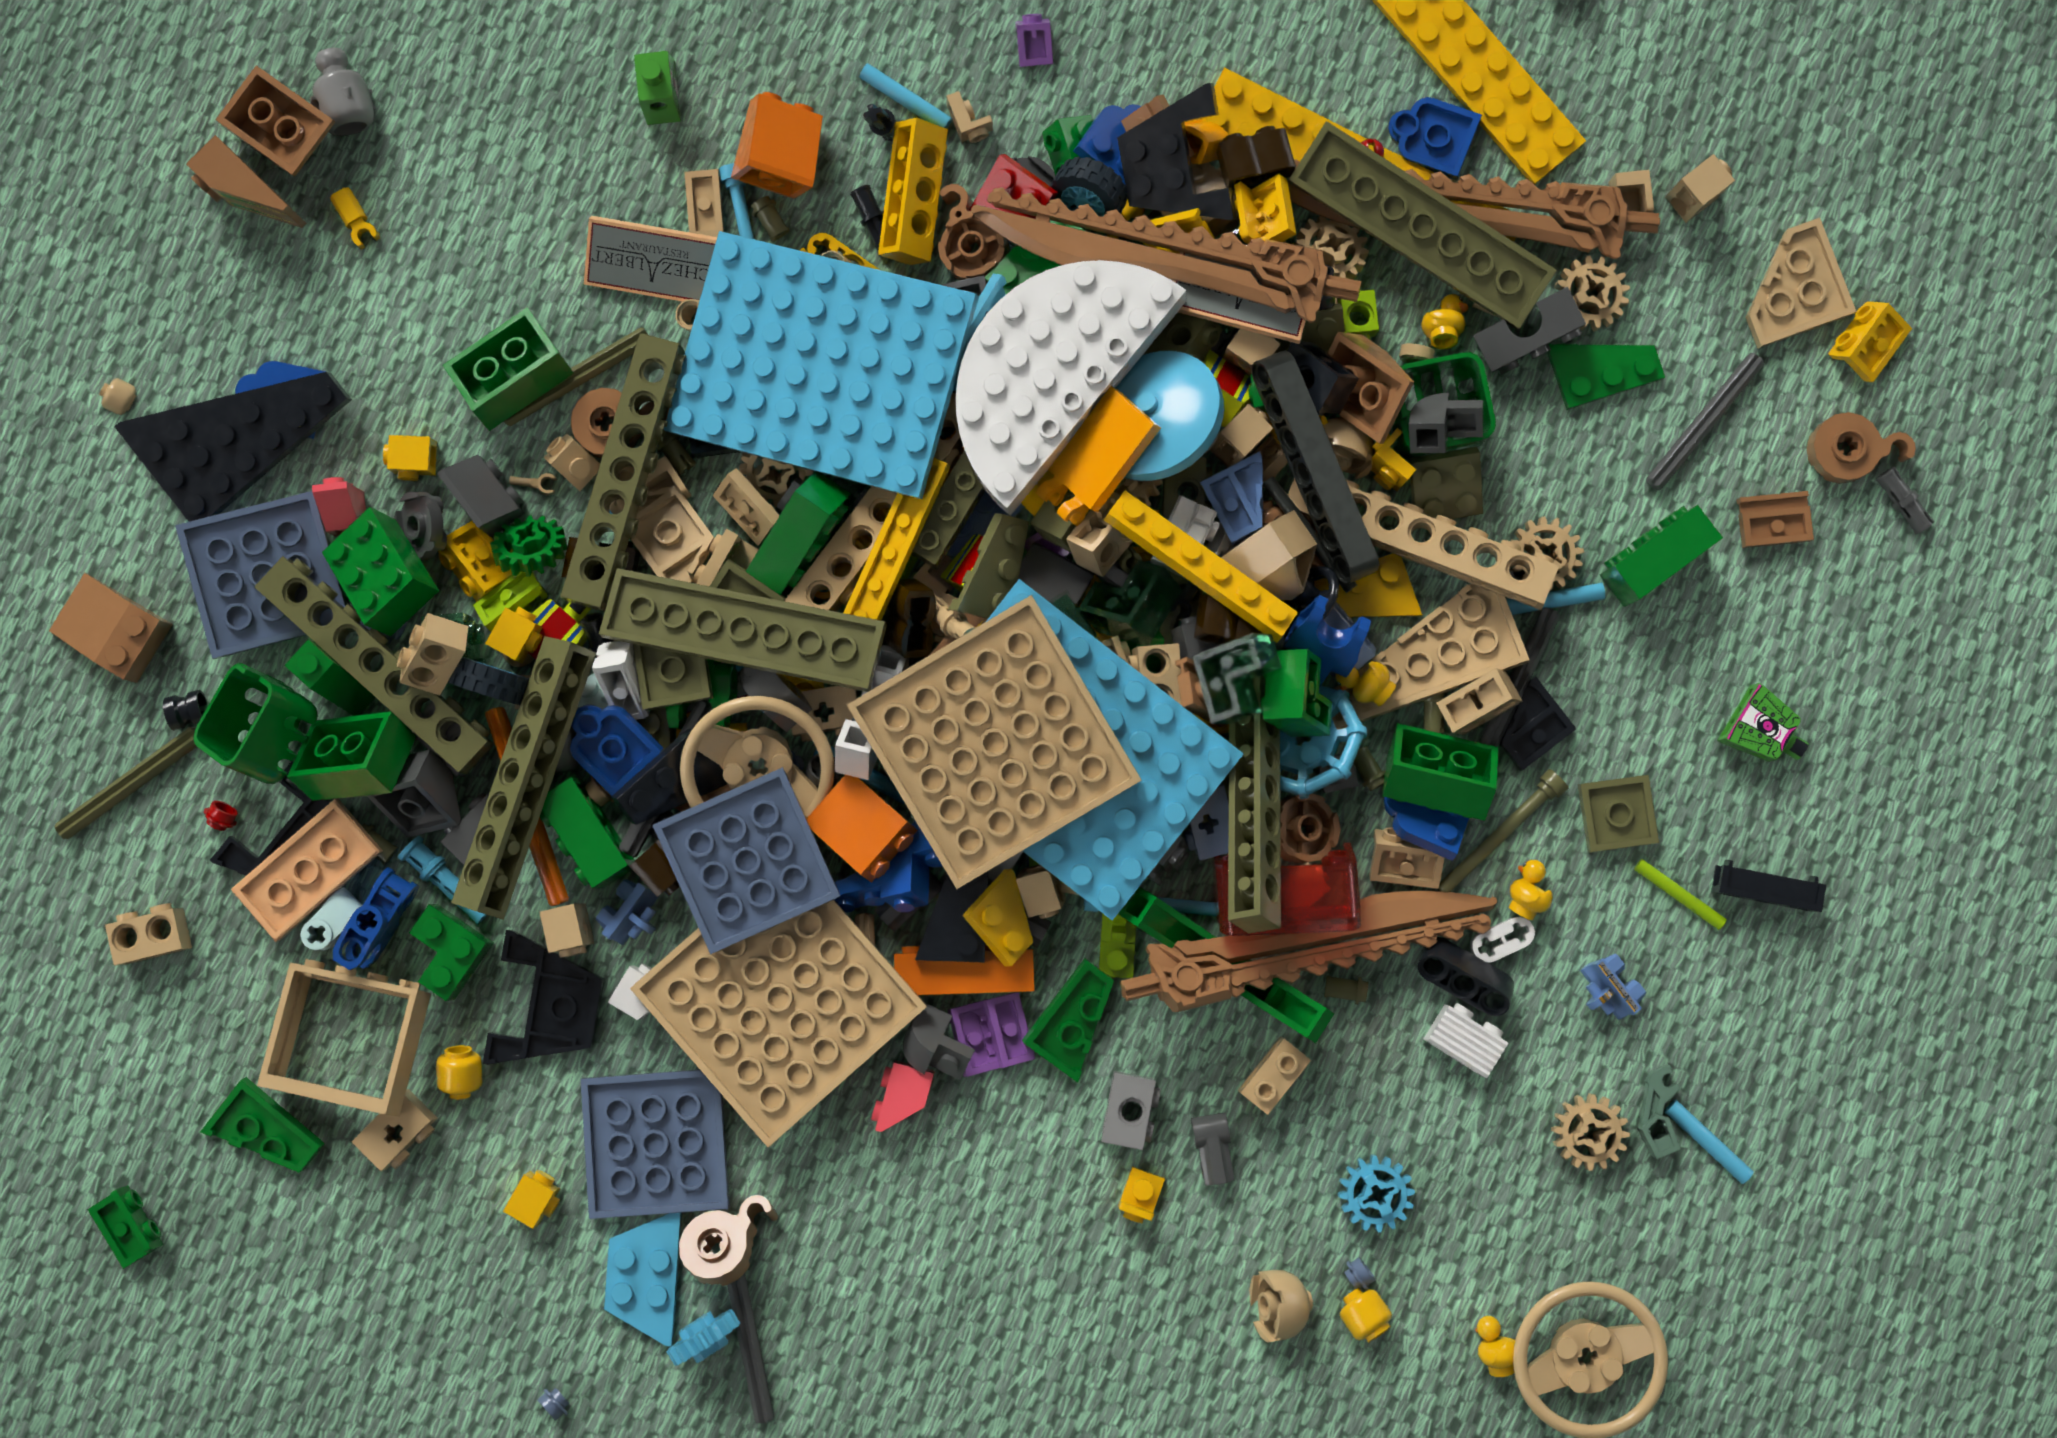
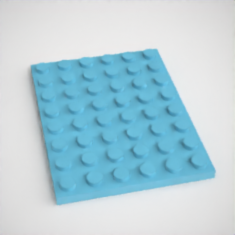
[664,231,979,499]
[986,579,1244,920]

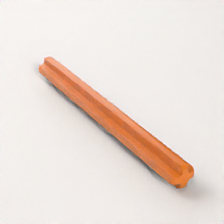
[485,707,569,906]

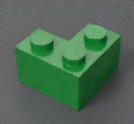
[1261,649,1332,737]
[409,904,494,1001]

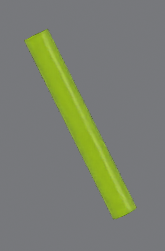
[1634,859,1727,930]

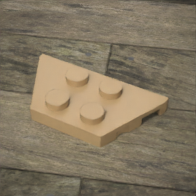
[609,486,714,583]

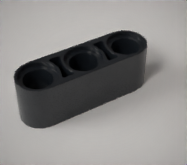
[1417,937,1514,1016]

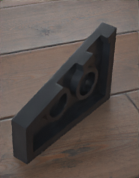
[611,729,728,825]
[915,871,988,963]

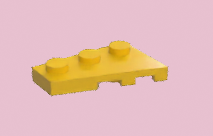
[1314,553,1423,618]

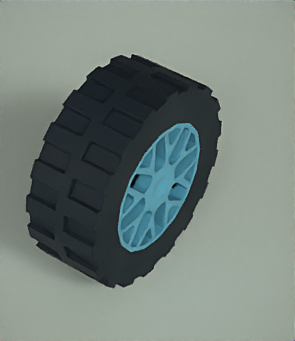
[1050,157,1128,232]
[448,657,529,705]

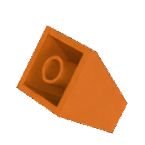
[731,92,823,199]
[806,775,918,883]

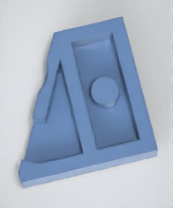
[1200,451,1263,545]

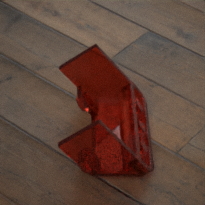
[1212,842,1361,936]

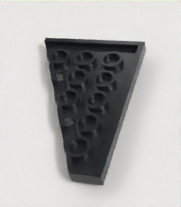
[114,372,352,522]

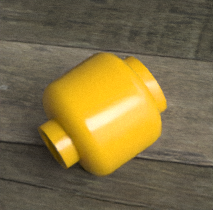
[436,1045,482,1100]
[1339,1288,1392,1343]

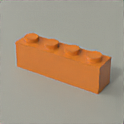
[894,945,1034,995]

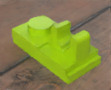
[473,571,547,632]
[1099,913,1136,978]

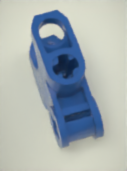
[1283,595,1371,688]
[333,867,419,970]

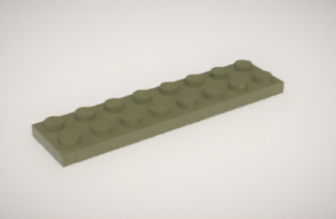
[1288,121,1557,329]
[599,568,887,692]

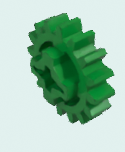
[490,515,567,577]

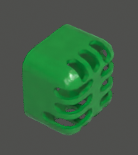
[1393,352,1496,459]
[193,663,318,784]

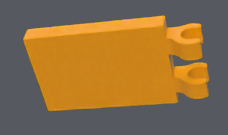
[1036,386,1161,526]

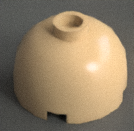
[1322,416,1375,479]
[1249,1270,1313,1342]

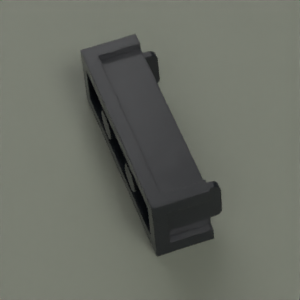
[1711,860,1827,912]

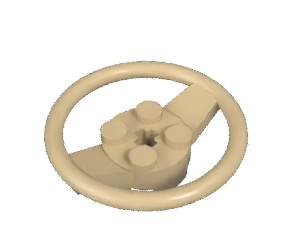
[680,696,835,818]
[1513,1282,1668,1438]

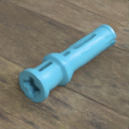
[398,835,487,925]

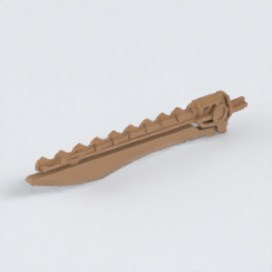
[1287,159,1660,260]
[971,187,1362,323]
[1120,891,1497,1012]

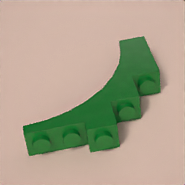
[1118,886,1335,1044]

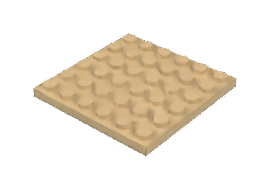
[847,595,1142,889]
[630,899,927,1147]

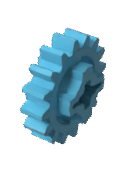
[1338,1154,1415,1232]
[666,1309,740,1366]

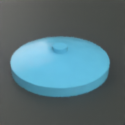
[1116,351,1224,481]

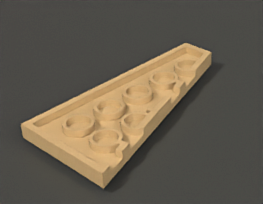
[1332,565,1530,730]

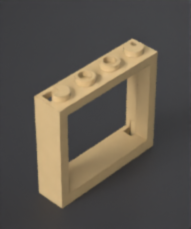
[257,959,431,1117]

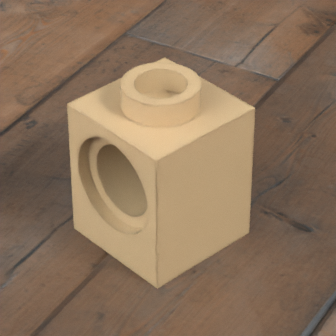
[1016,864,1066,919]

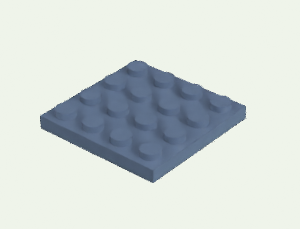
[175,491,346,659]
[652,767,840,954]
[581,1069,730,1219]

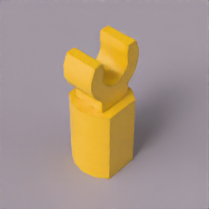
[330,187,380,250]

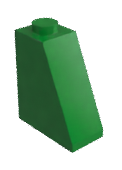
[284,639,376,716]

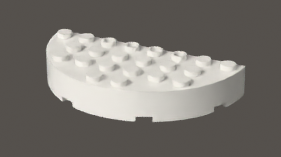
[956,260,1186,516]

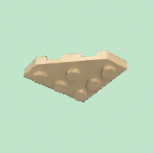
[1745,218,1857,349]

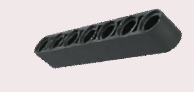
[1251,350,1379,584]

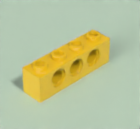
[878,117,948,265]

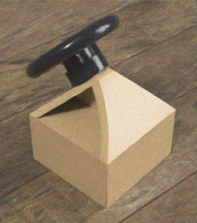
[1221,510,1339,626]

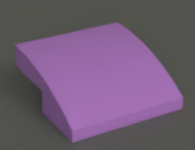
[947,992,1036,1077]

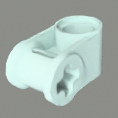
[300,887,362,950]

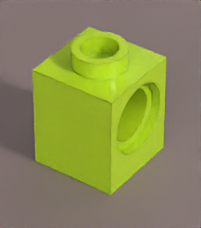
[1337,290,1379,340]

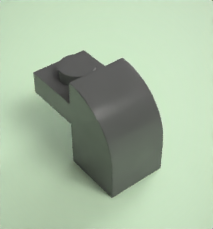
[1409,393,1484,453]
[738,667,812,732]
[903,1002,975,1080]

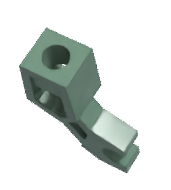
[1637,1064,1681,1159]

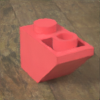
[312,477,366,536]
[871,1060,935,1132]

